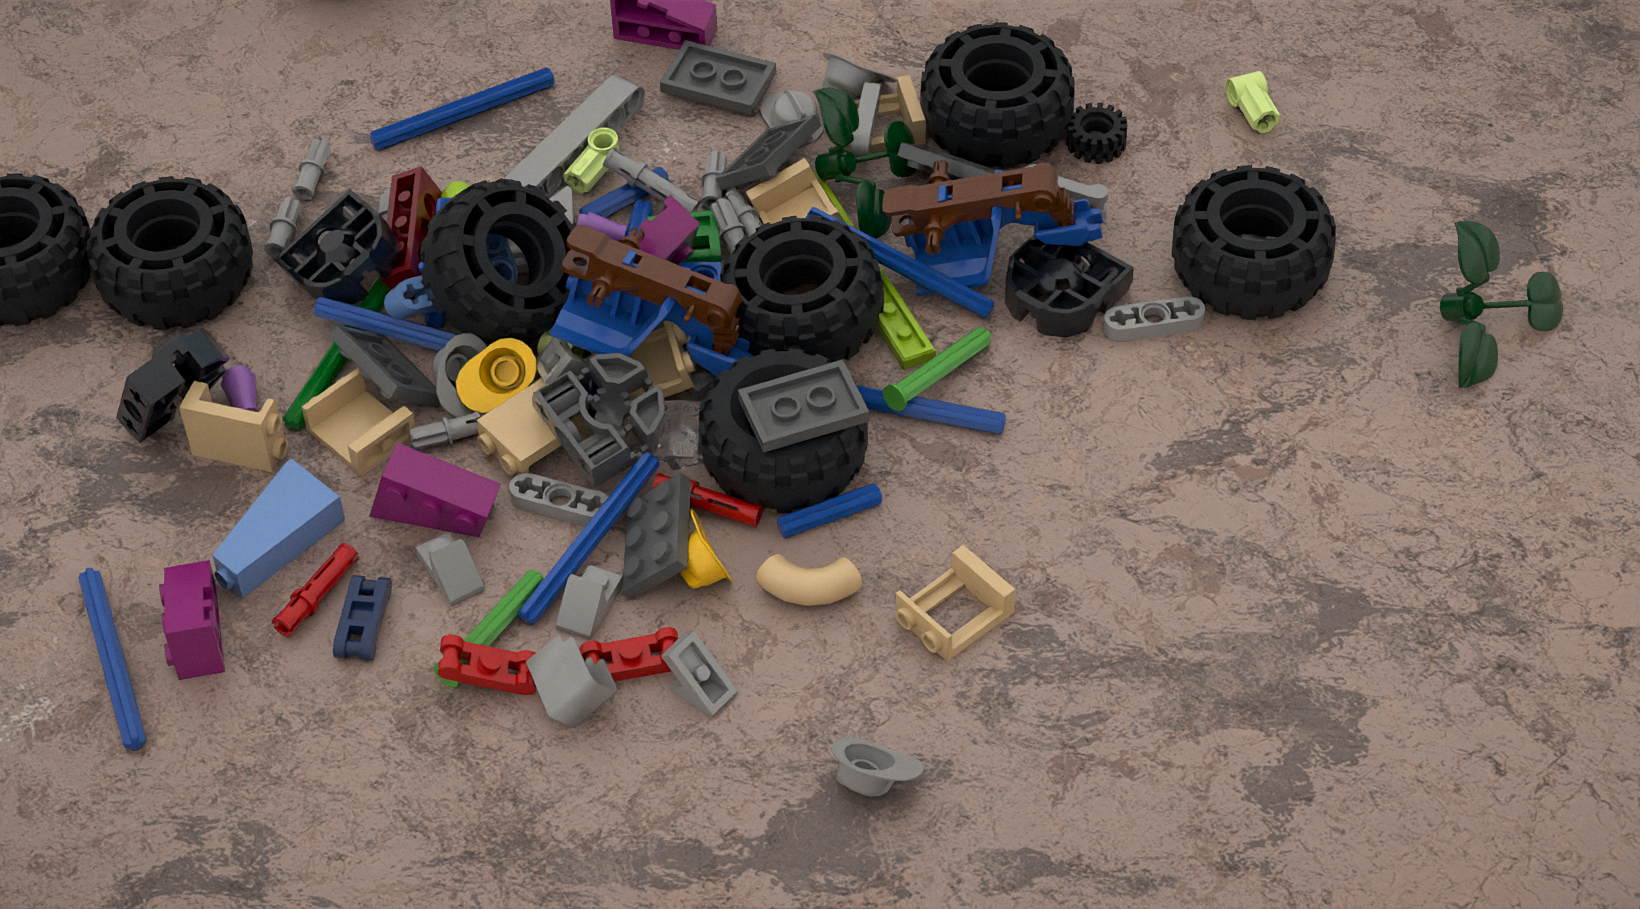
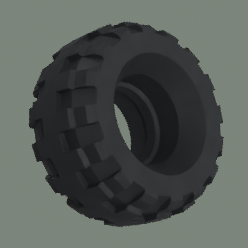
[920,22,1075,168]
[1172,165,1336,320]
[0,173,91,326]
[87,176,253,330]
[420,178,583,344]
[720,215,884,363]
[699,348,868,513]

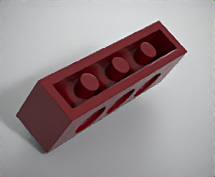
[380,166,442,300]

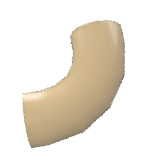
[756,554,863,606]

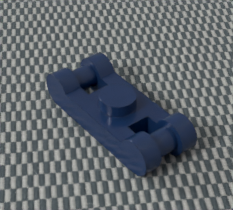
[333,575,392,661]

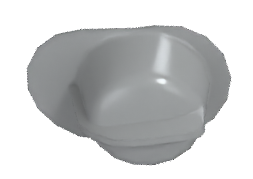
[822,52,897,100]
[760,89,824,145]
[432,333,486,417]
[831,737,924,797]

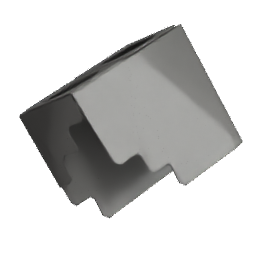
[526,635,617,728]

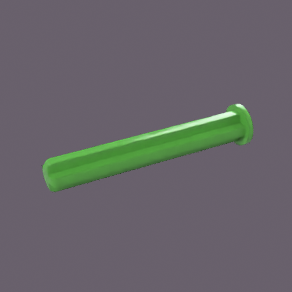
[883,326,991,411]
[433,569,543,687]

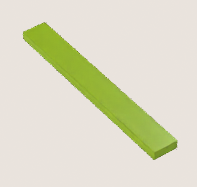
[813,171,936,370]

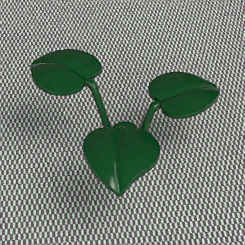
[813,87,917,239]
[1440,221,1563,388]

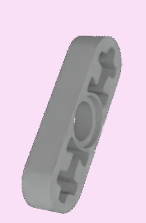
[851,82,881,157]
[1103,296,1205,342]
[509,473,608,527]

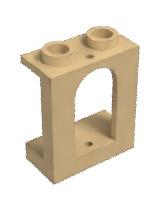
[836,75,926,154]
[895,545,1016,662]

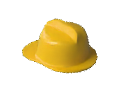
[456,338,537,413]
[679,509,733,589]

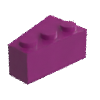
[610,0,717,50]
[639,194,700,265]
[369,443,501,537]
[159,560,225,680]

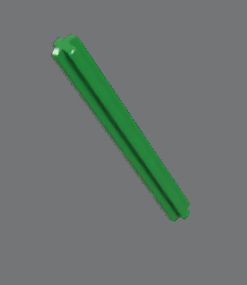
[283,275,390,431]

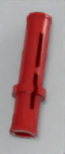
[652,473,763,528]
[272,543,359,637]

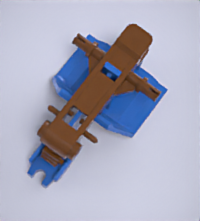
[882,160,1104,297]
[549,225,754,377]

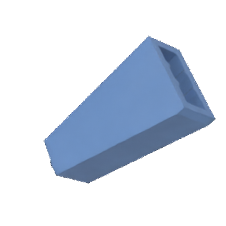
[212,458,345,598]

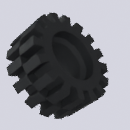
[1066,102,1128,164]

